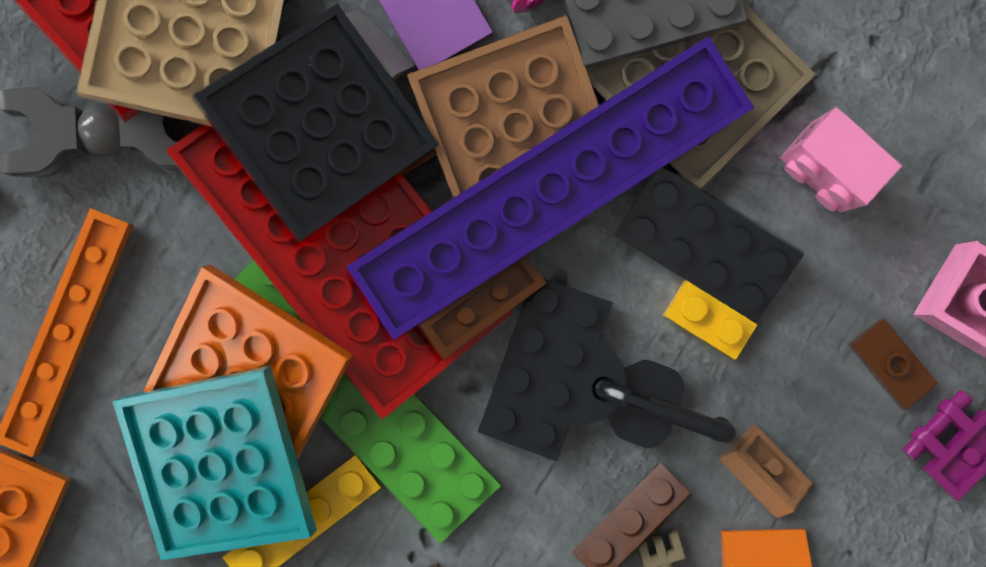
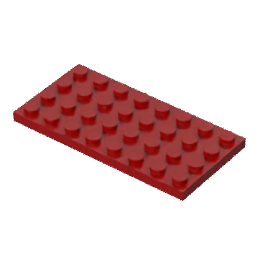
[166,124,514,420]

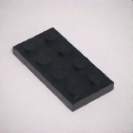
[614,166,804,323]

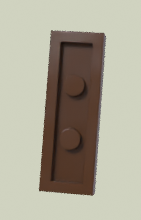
[418,255,546,361]
[572,463,692,567]

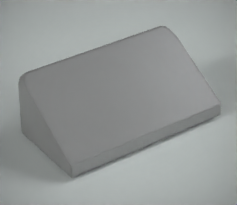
[345,10,415,85]

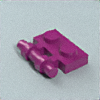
[902,390,986,501]

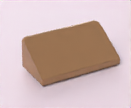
[720,424,814,518]

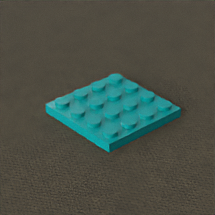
[113,366,317,560]

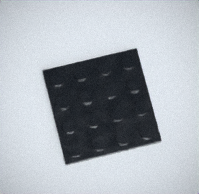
[193,4,439,243]

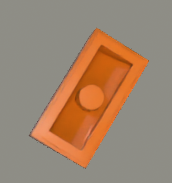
[721,528,812,567]

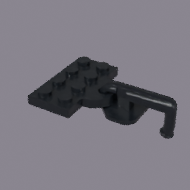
[478,278,736,461]

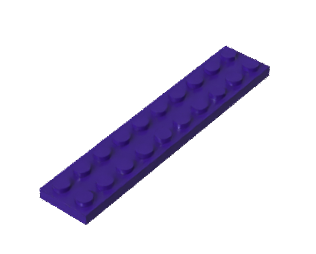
[346,36,754,340]

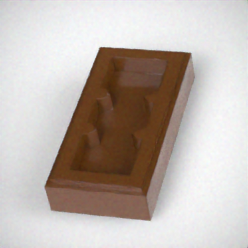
[848,319,938,410]

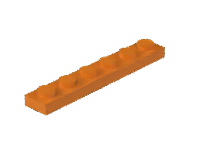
[0,208,134,457]

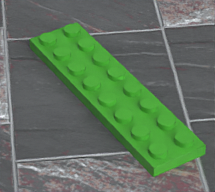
[234,261,501,544]

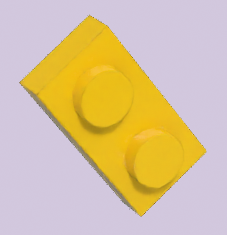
[662,281,757,360]

